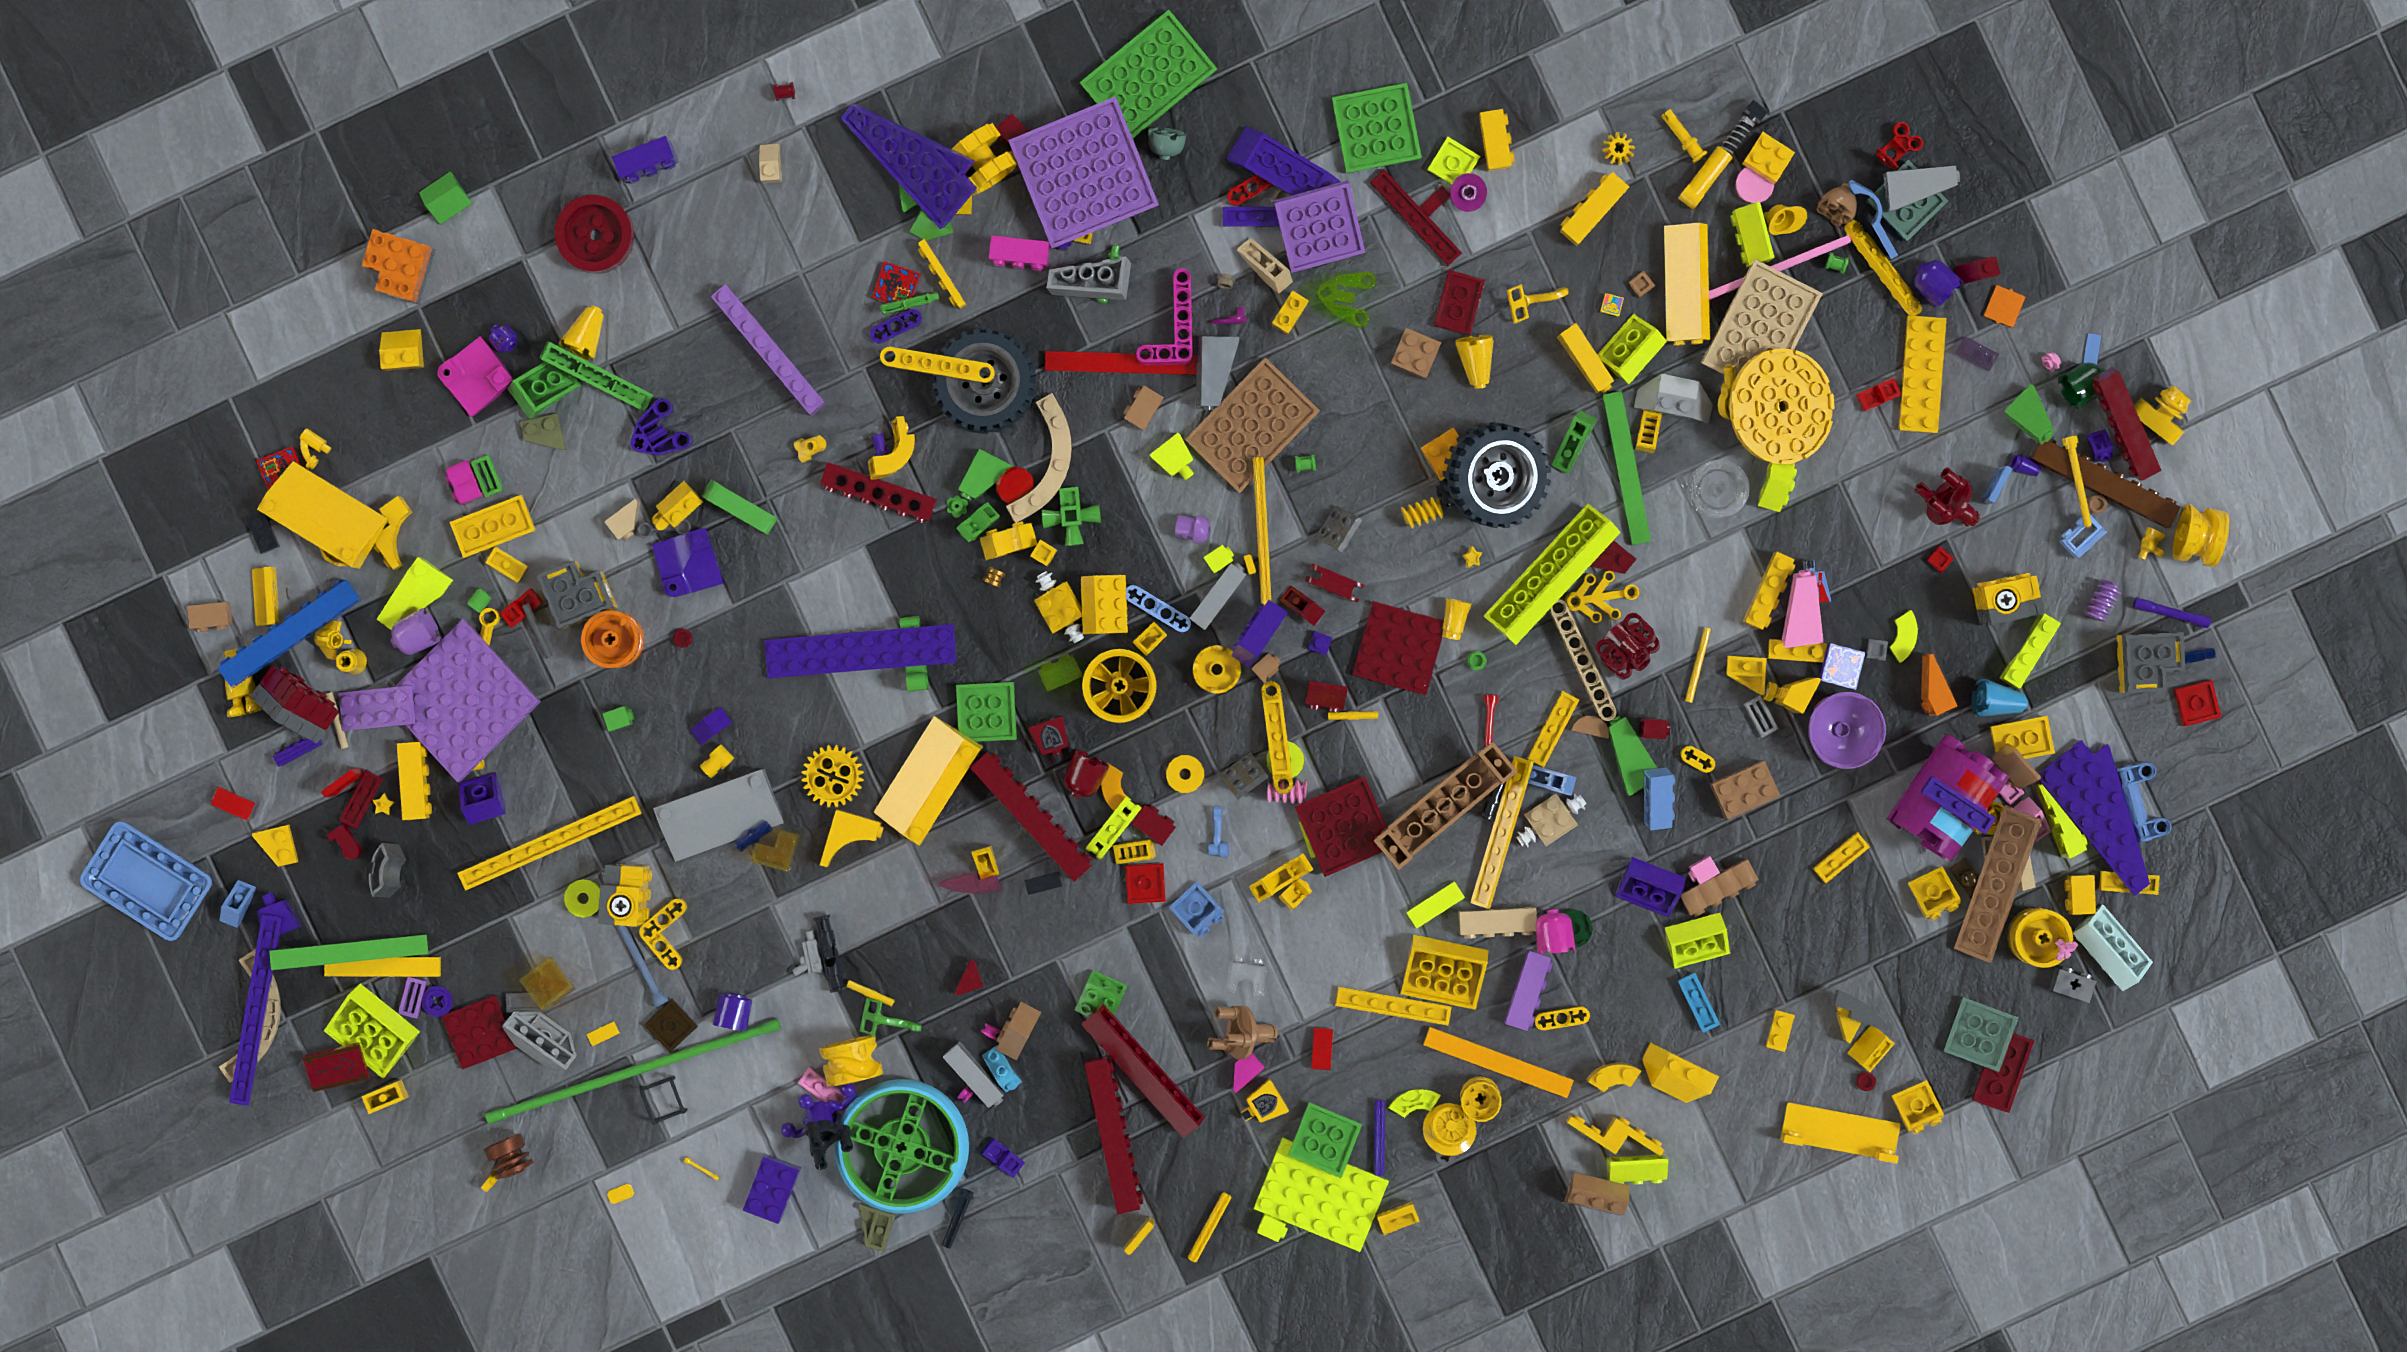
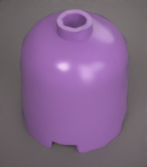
[391,608,441,655]

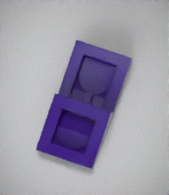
[981,1137,1025,1178]

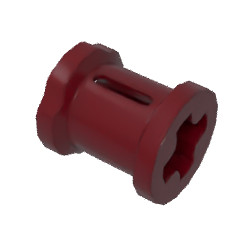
[774,82,795,101]

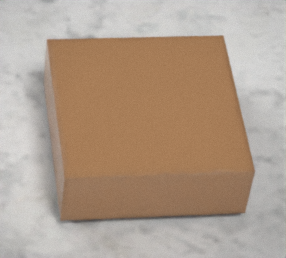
[1628,271,1655,298]

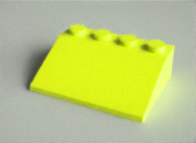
[324,984,420,1079]

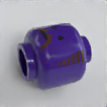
[489,324,517,353]

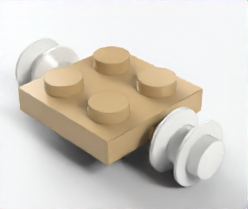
[1516,794,1586,847]

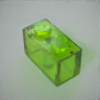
[1038,653,1083,692]

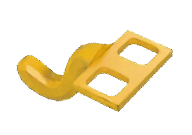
[1506,284,1569,323]

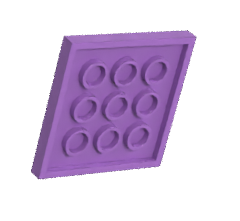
[1274,180,1365,273]

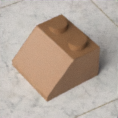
[1991,743,2041,789]

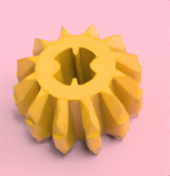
[1602,132,1635,166]

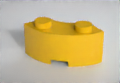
[980,521,1037,560]
[1586,1062,1641,1092]

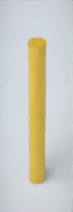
[1685,627,1711,703]

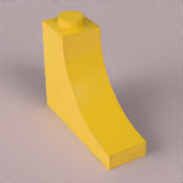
[820,809,884,867]

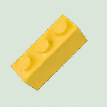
[1479,109,1515,172]

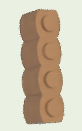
[1680,859,1759,917]

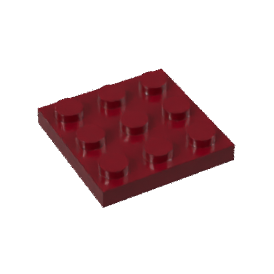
[442,995,517,1070]

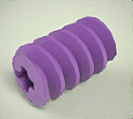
[2083,579,2122,622]

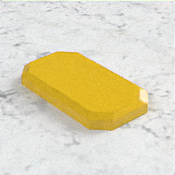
[607,1183,634,1204]

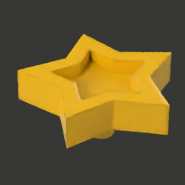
[1462,546,1483,568]
[372,793,395,815]

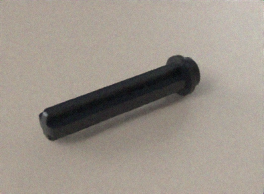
[942,1189,974,1249]

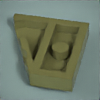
[520,414,567,450]
[859,1203,896,1252]

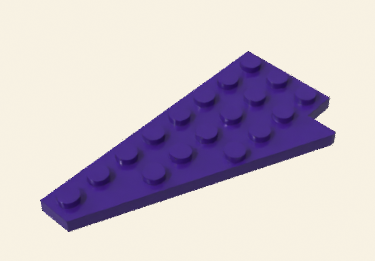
[841,104,977,229]
[2038,740,2150,896]

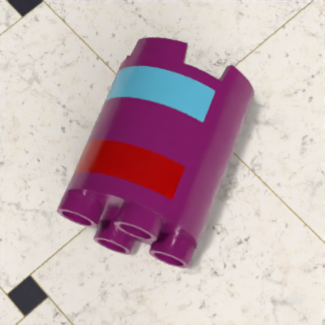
[1886,733,2009,862]

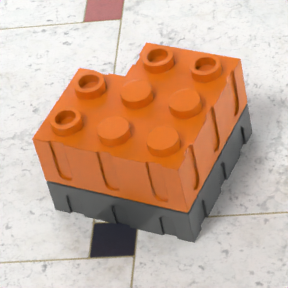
[362,229,436,304]

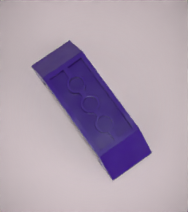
[1227,126,1341,196]

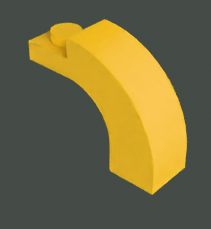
[868,416,915,480]

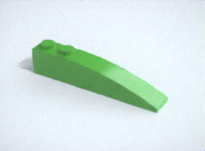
[539,341,653,412]

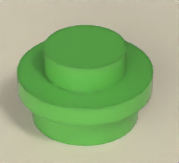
[1467,651,1487,670]

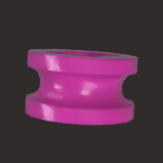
[981,1023,1000,1040]
[957,1085,974,1104]

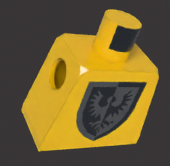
[1241,1078,1289,1123]

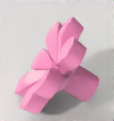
[2055,939,2078,961]

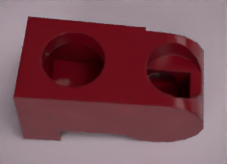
[326,824,362,860]

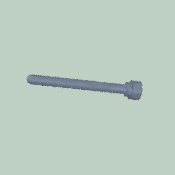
[617,925,669,1008]

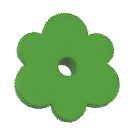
[947,495,968,518]

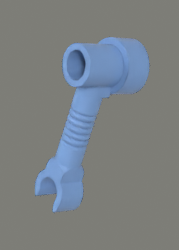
[1209,807,1229,858]

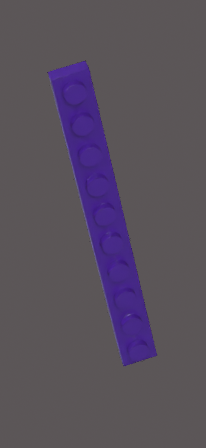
[229,914,283,1106]

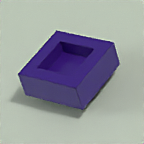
[1308,631,1333,655]

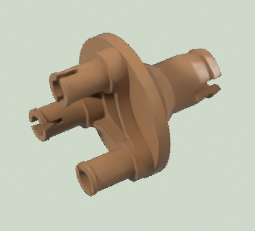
[1207,1006,1278,1060]

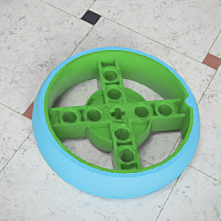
[835,1079,969,1214]

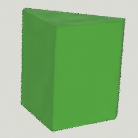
[419,171,472,225]

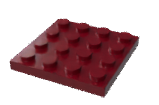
[1352,601,1444,695]
[1294,776,1387,877]

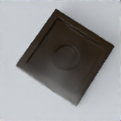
[644,998,698,1053]

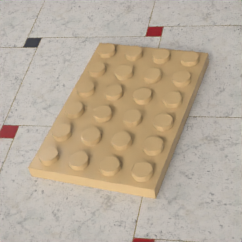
[1701,259,1823,376]

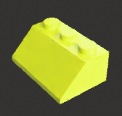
[1730,202,1775,267]
[1597,314,1667,384]
[1665,913,1730,969]
[1606,1154,1668,1184]

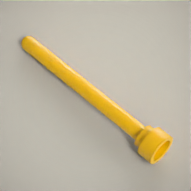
[2062,435,2092,528]

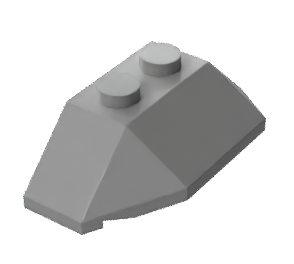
[1634,374,1713,424]
[502,1011,577,1071]

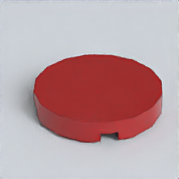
[996,466,1033,503]

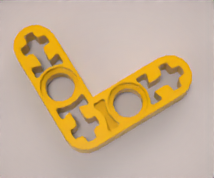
[639,898,687,970]

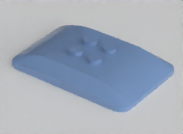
[80,821,212,941]

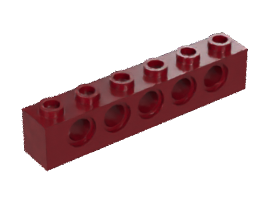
[820,462,938,523]

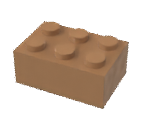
[1710,760,1780,819]

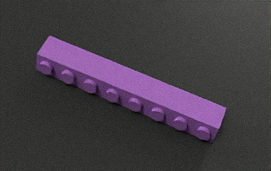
[711,284,826,416]

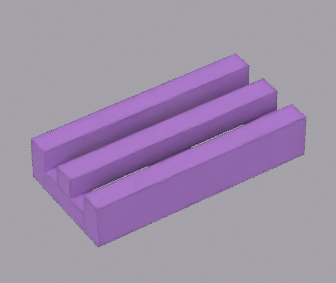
[398,977,428,1019]

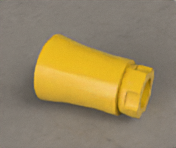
[1442,598,1472,640]
[336,648,367,675]

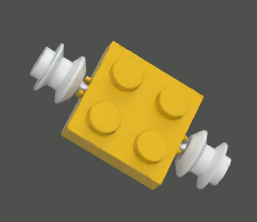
[1034,571,1084,643]

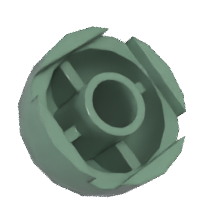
[1147,127,1186,160]

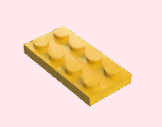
[450,495,536,558]

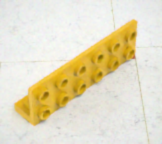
[1780,1102,1901,1164]

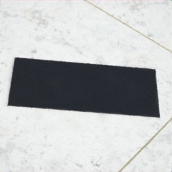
[1025,872,1062,895]

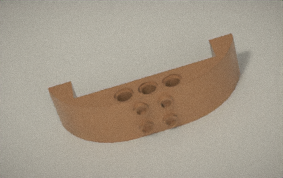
[1374,742,1518,870]

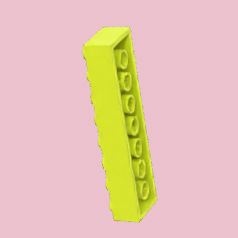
[1484,504,1621,645]

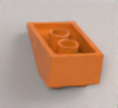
[1921,654,1957,716]

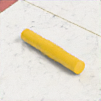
[1328,711,1378,720]
[846,980,895,1007]

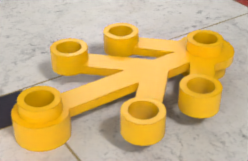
[1565,571,1639,623]

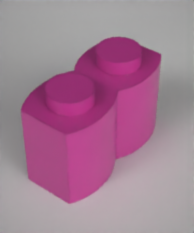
[445,460,484,505]

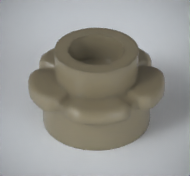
[1216,273,1235,289]

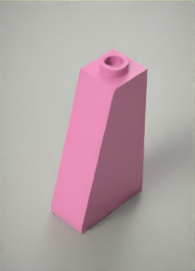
[1782,570,1823,648]

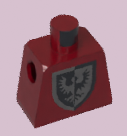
[1028,716,1069,763]

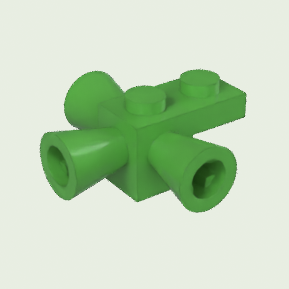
[1042,487,1101,546]

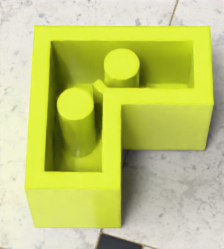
[1758,463,1797,512]

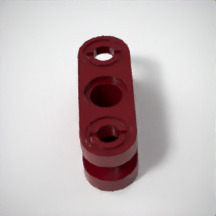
[1305,563,1365,603]

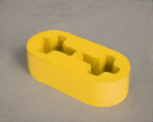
[1680,746,1715,773]

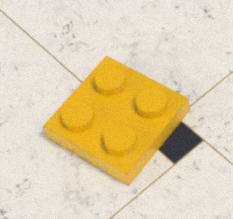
[1742,132,1795,185]

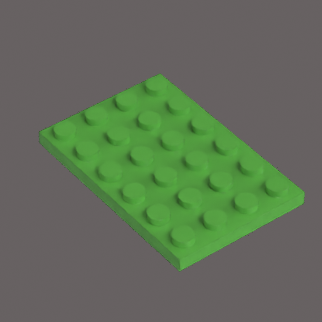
[1080,10,1217,139]

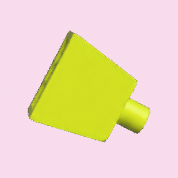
[1150,433,1194,481]

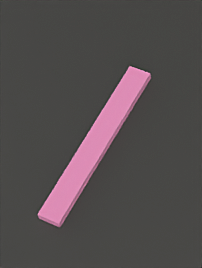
[1709,235,1851,300]

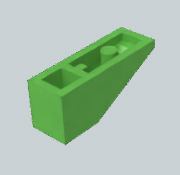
[1551,411,1598,474]

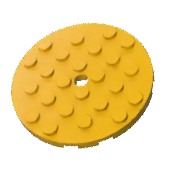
[1729,348,1835,464]

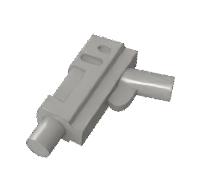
[792,930,823,976]

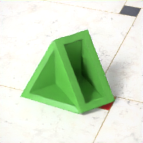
[909,208,954,241]

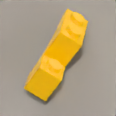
[373,496,413,570]

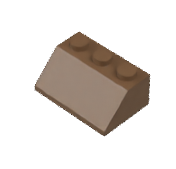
[1564,1172,1630,1216]

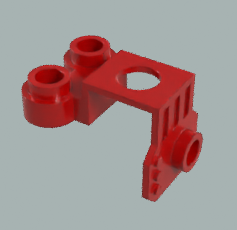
[1876,122,1923,169]

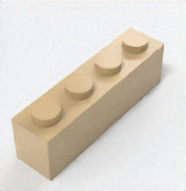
[1458,907,1537,938]

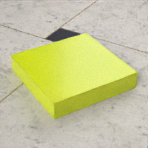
[1428,137,1480,185]

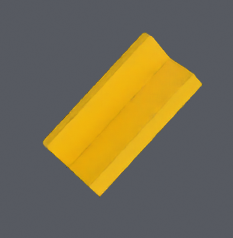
[252,567,280,626]

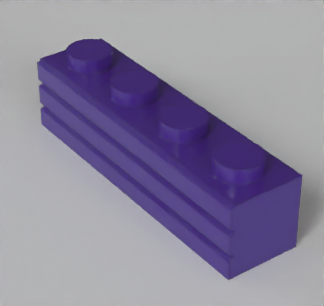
[273,738,323,767]

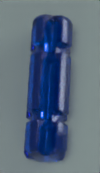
[2185,648,2216,664]

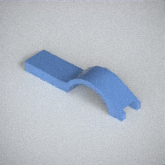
[1848,180,1898,259]

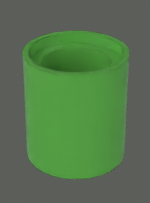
[467,588,492,613]

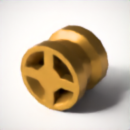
[982,566,1006,588]

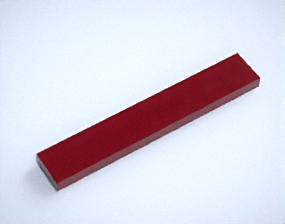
[1370,169,1462,266]

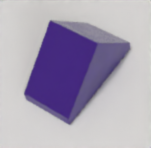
[690,707,733,745]

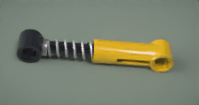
[1678,99,1768,210]

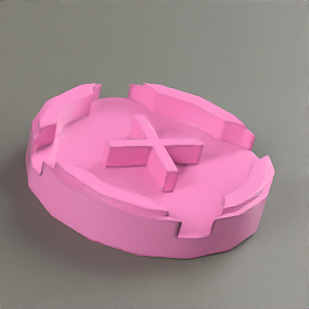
[1735,167,1774,204]

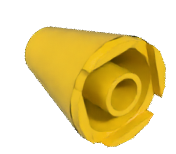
[558,305,604,361]
[1456,335,1494,389]

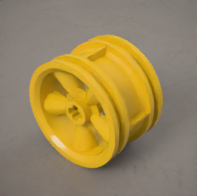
[1082,649,1157,723]

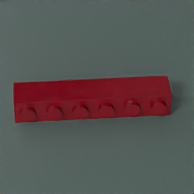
[2092,367,2162,481]

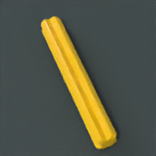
[1188,1192,1231,1262]

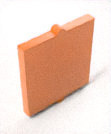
[1983,285,2025,328]

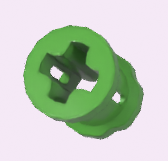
[1825,252,1849,274]
[1295,454,1316,473]

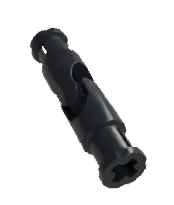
[813,914,847,993]

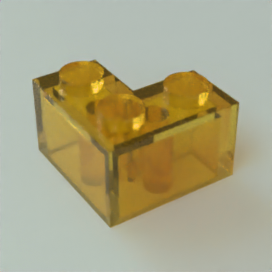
[751,829,801,872]

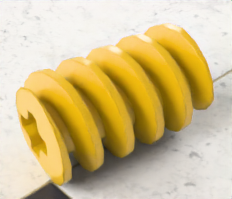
[1401,496,1443,529]

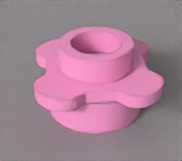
[2041,352,2061,372]

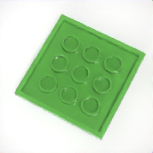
[1332,83,1422,174]

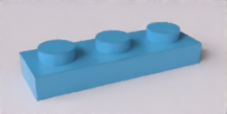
[1677,972,1720,1033]

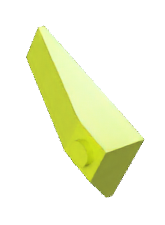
[377,557,453,630]
[2035,784,2087,859]

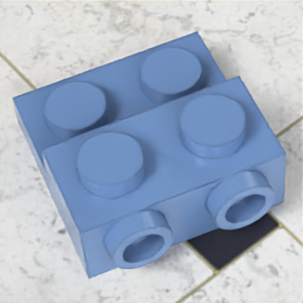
[1169,882,1225,937]

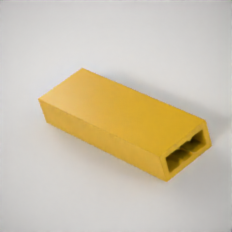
[1664,223,1710,346]

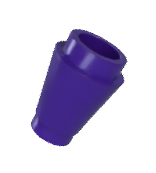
[2010,454,2041,477]

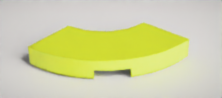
[1889,610,1918,663]
[1388,1089,1441,1118]

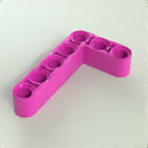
[1136,268,1192,365]

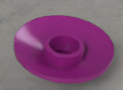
[1450,173,1487,212]

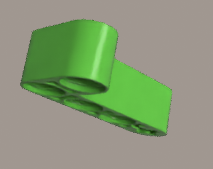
[701,479,778,535]
[900,616,929,692]

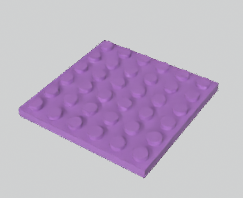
[1008,96,1159,248]
[395,619,541,782]

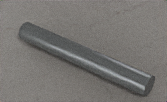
[522,603,553,659]

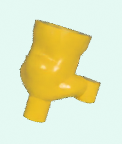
[2138,527,2166,560]

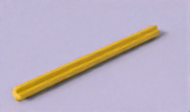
[1253,457,1271,605]

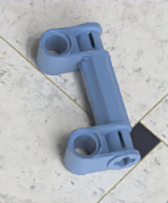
[2116,762,2171,843]

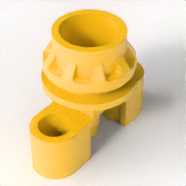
[2134,385,2192,445]

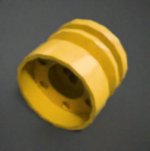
[1460,1076,1501,1122]

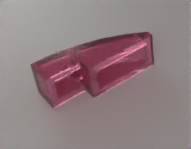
[939,872,1002,894]

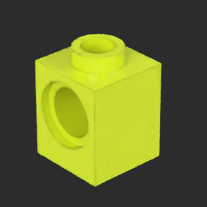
[1204,545,1234,574]
[1257,1213,1288,1242]

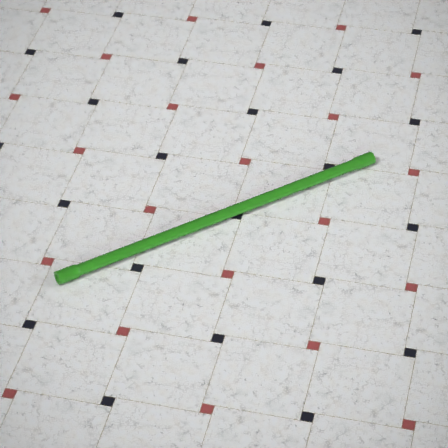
[485,1018,781,1124]

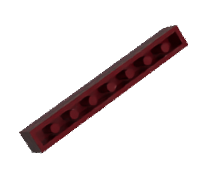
[1081,1004,1205,1138]

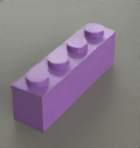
[1504,950,1553,1031]

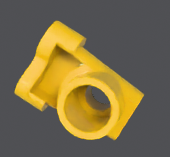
[794,435,826,463]

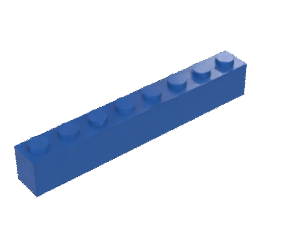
[218,579,362,688]

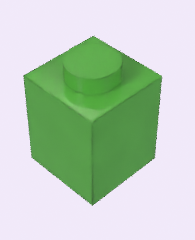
[603,706,634,732]

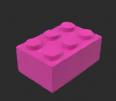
[989,235,1051,272]

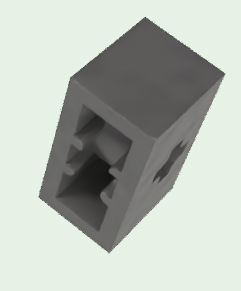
[2049,966,2097,1003]

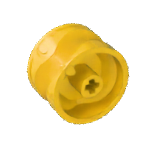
[2172,503,2229,568]
[2007,907,2073,968]
[819,1035,883,1086]

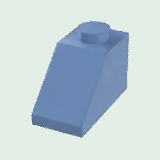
[220,880,256,928]

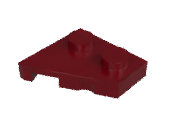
[1590,540,1637,574]

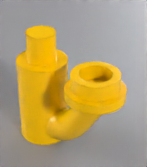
[300,428,331,469]

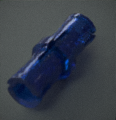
[735,821,772,852]

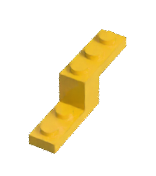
[1566,1114,1664,1157]

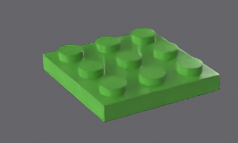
[956,682,1017,742]
[1288,1102,1362,1179]

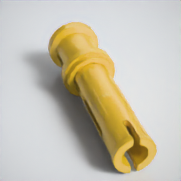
[1661,109,1707,163]

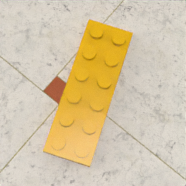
[1898,315,1947,433]

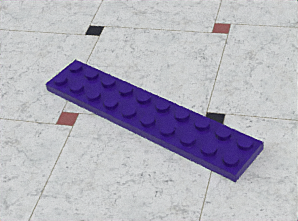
[764,624,957,678]

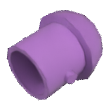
[1175,515,1210,544]

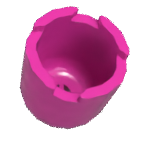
[1536,909,1576,954]

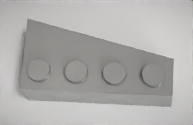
[1047,256,1131,300]

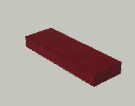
[339,769,384,829]

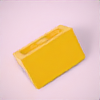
[1848,1025,1895,1072]

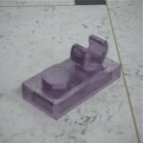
[1955,336,1999,371]

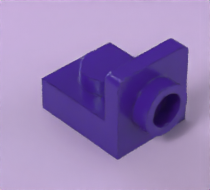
[2086,429,2114,463]

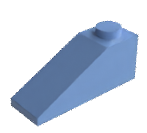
[1528,765,1577,796]

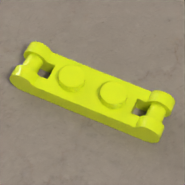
[1085,796,1142,860]

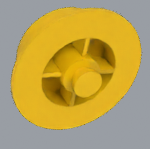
[1423,1103,1476,1156]

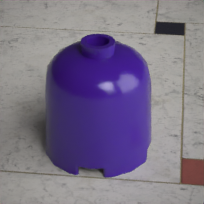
[1914,260,1964,309]

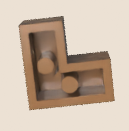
[996,1002,1041,1060]

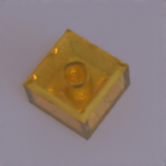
[519,957,576,1012]

